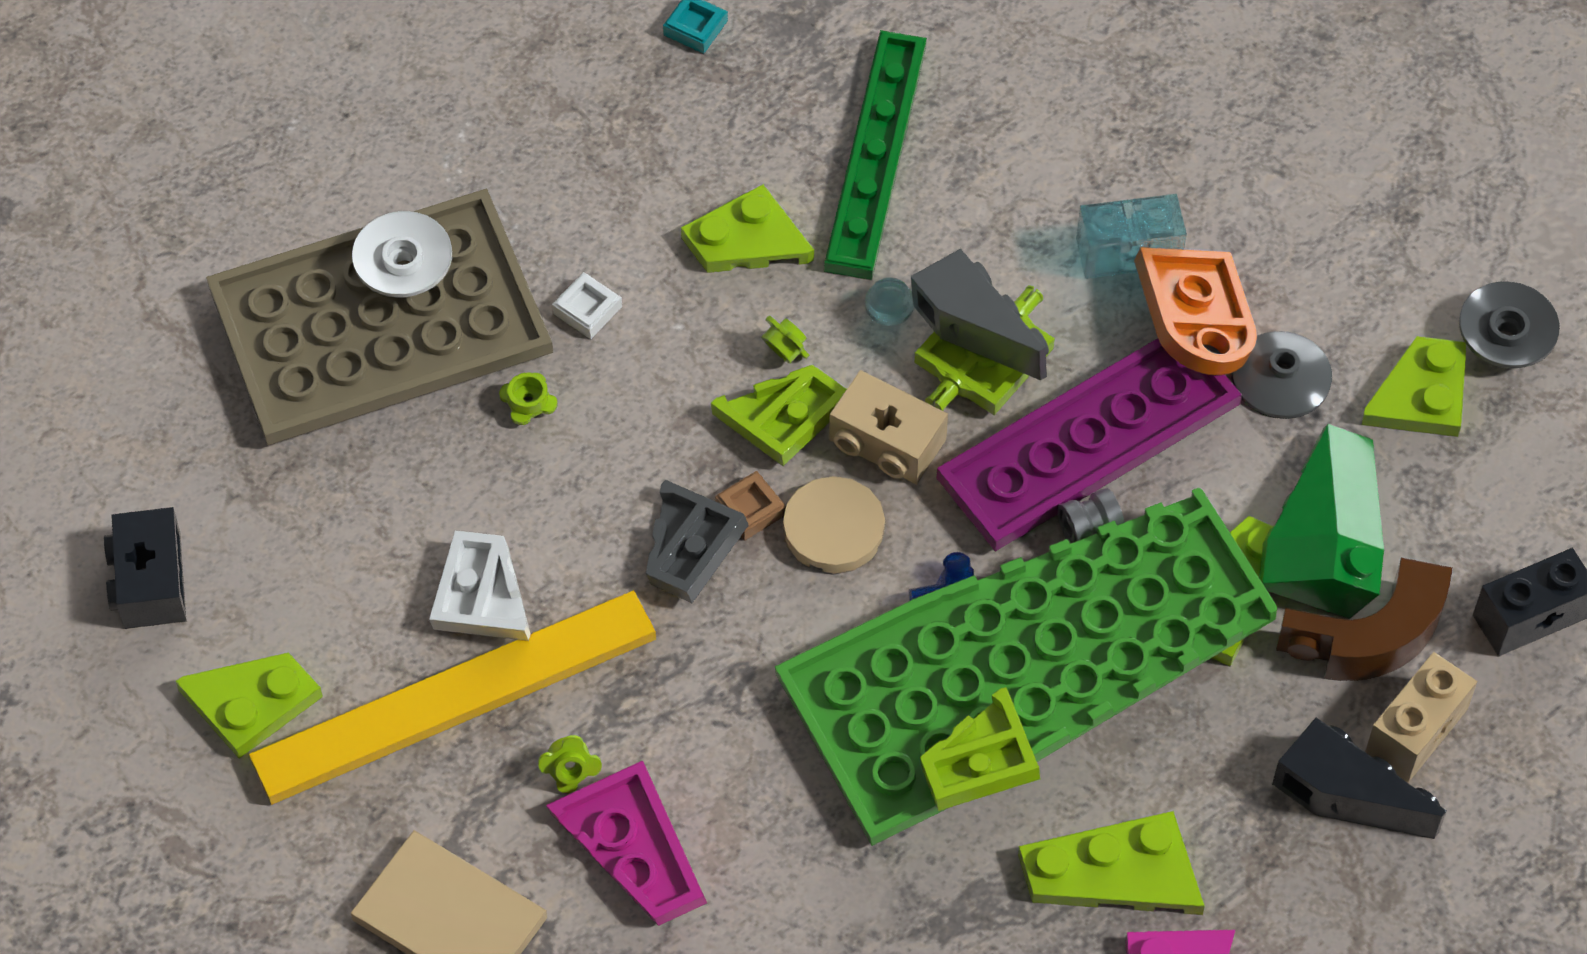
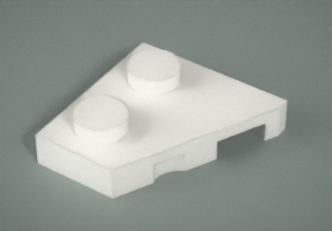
[429,530,531,641]

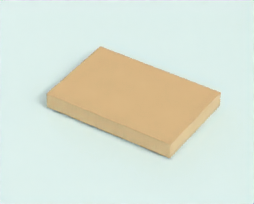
[351,830,547,954]

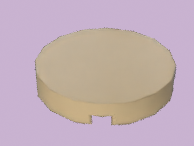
[783,476,885,574]

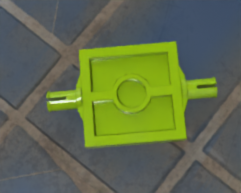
[914,285,1055,415]

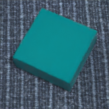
[663,0,728,54]

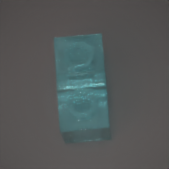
[1076,194,1187,279]

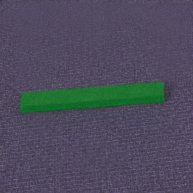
[824,30,927,280]

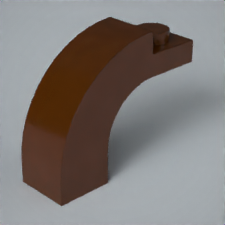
[1276,557,1453,681]

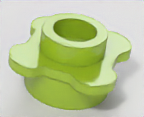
[761,316,810,364]
[499,372,558,425]
[538,735,602,793]

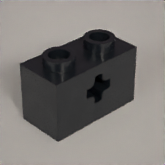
[104,507,187,629]
[1473,547,1587,657]

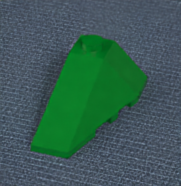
[1259,424,1384,619]

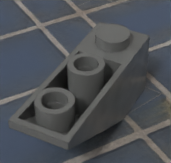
[911,248,1049,380]

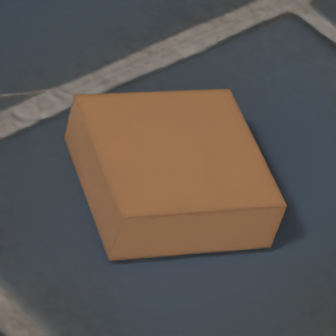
[715,471,786,541]

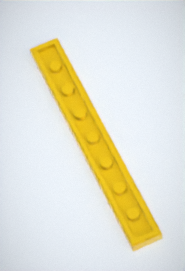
[249,590,656,805]

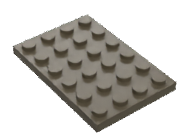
[206,188,553,446]

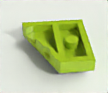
[681,184,814,273]
[1361,336,1466,437]
[176,652,323,759]
[920,687,1040,811]

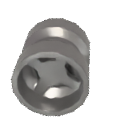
[1058,488,1125,544]

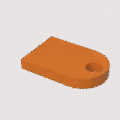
[1134,247,1257,375]

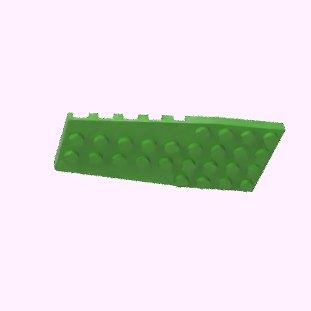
[775,488,1277,846]

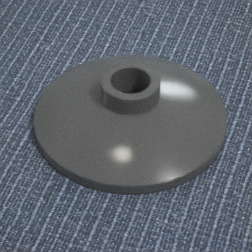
[1459,281,1560,368]
[1232,331,1332,419]

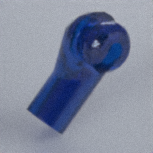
[909,552,974,601]

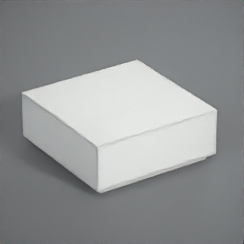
[552,272,622,339]

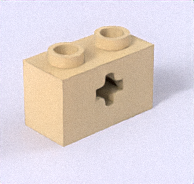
[829,370,948,485]
[1365,652,1478,783]

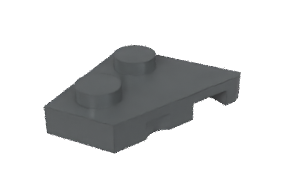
[646,480,749,603]

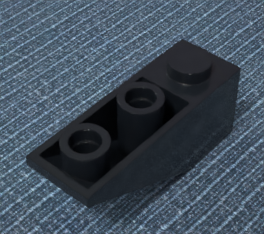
[1272,717,1447,839]

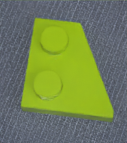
[711,364,847,466]

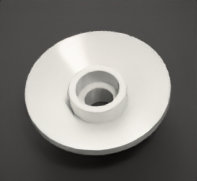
[352,211,452,297]

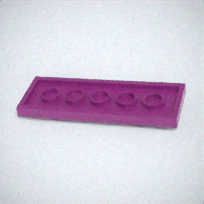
[936,338,1242,552]

